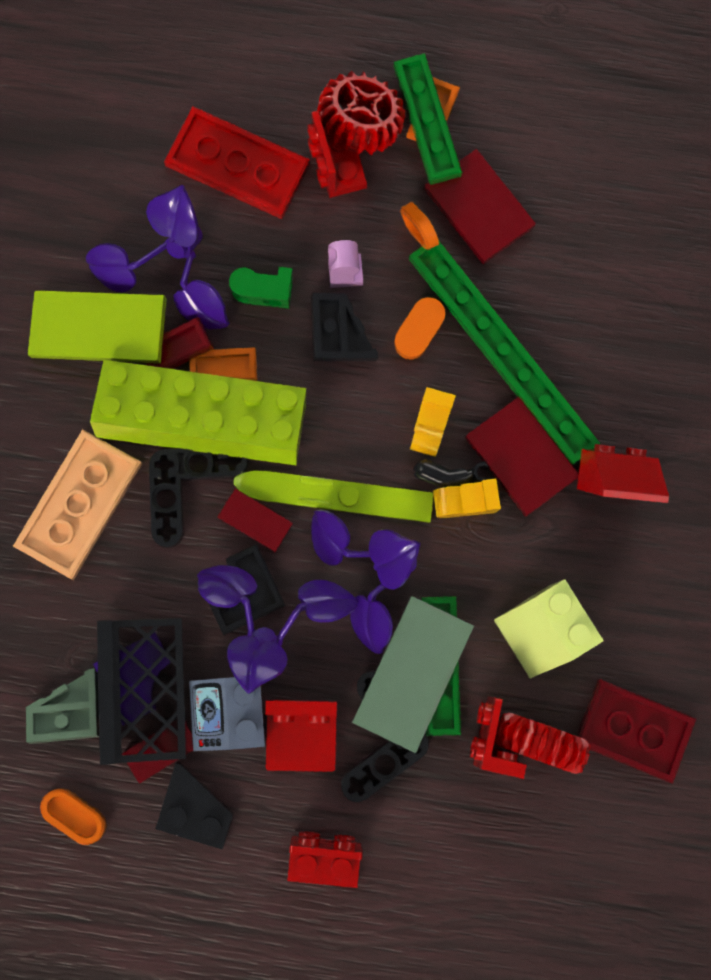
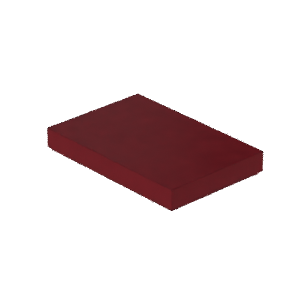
[424,148,536,264]
[465,397,579,517]
[577,679,696,784]

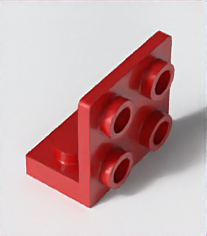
[307,110,367,198]
[470,697,527,779]
[265,700,337,772]
[287,831,363,888]

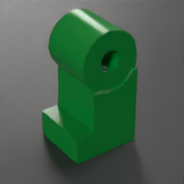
[229,267,293,309]

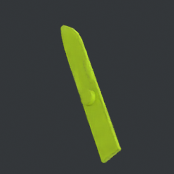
[233,471,434,523]

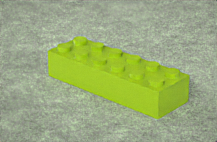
[90,360,306,466]

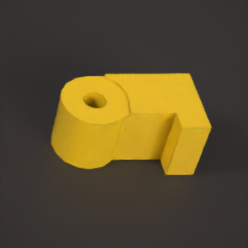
[410,387,456,457]
[433,478,501,518]

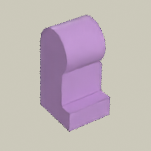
[328,240,363,288]

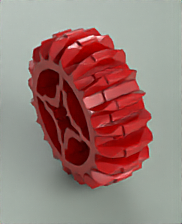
[317,71,406,155]
[495,712,591,774]

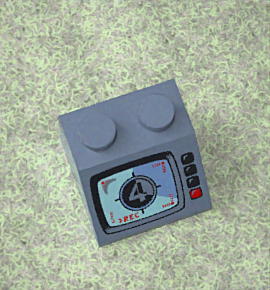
[189,677,265,751]

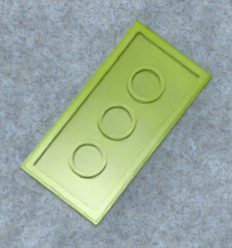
[28,291,167,363]

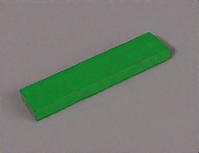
[393,53,462,185]
[421,596,461,736]

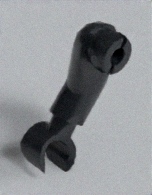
[413,459,489,488]

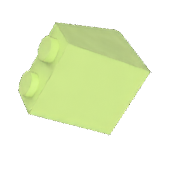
[494,579,604,678]

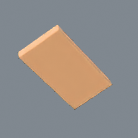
[13,429,143,580]

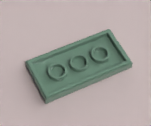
[352,596,474,753]

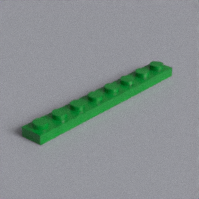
[409,241,600,465]

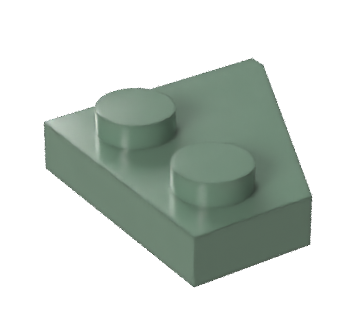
[26,668,99,744]

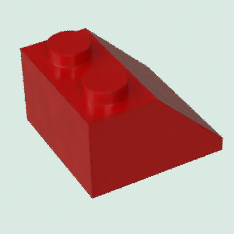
[577,444,669,503]

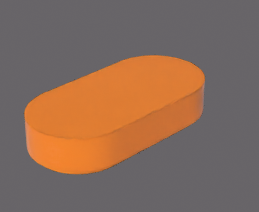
[400,202,439,250]
[394,297,445,359]
[40,788,106,845]

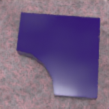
[93,632,171,726]

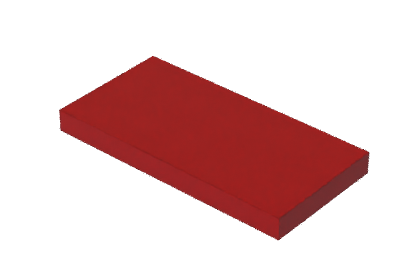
[164,106,310,219]

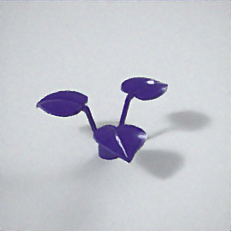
[86,185,230,329]
[311,509,421,654]
[197,565,358,694]

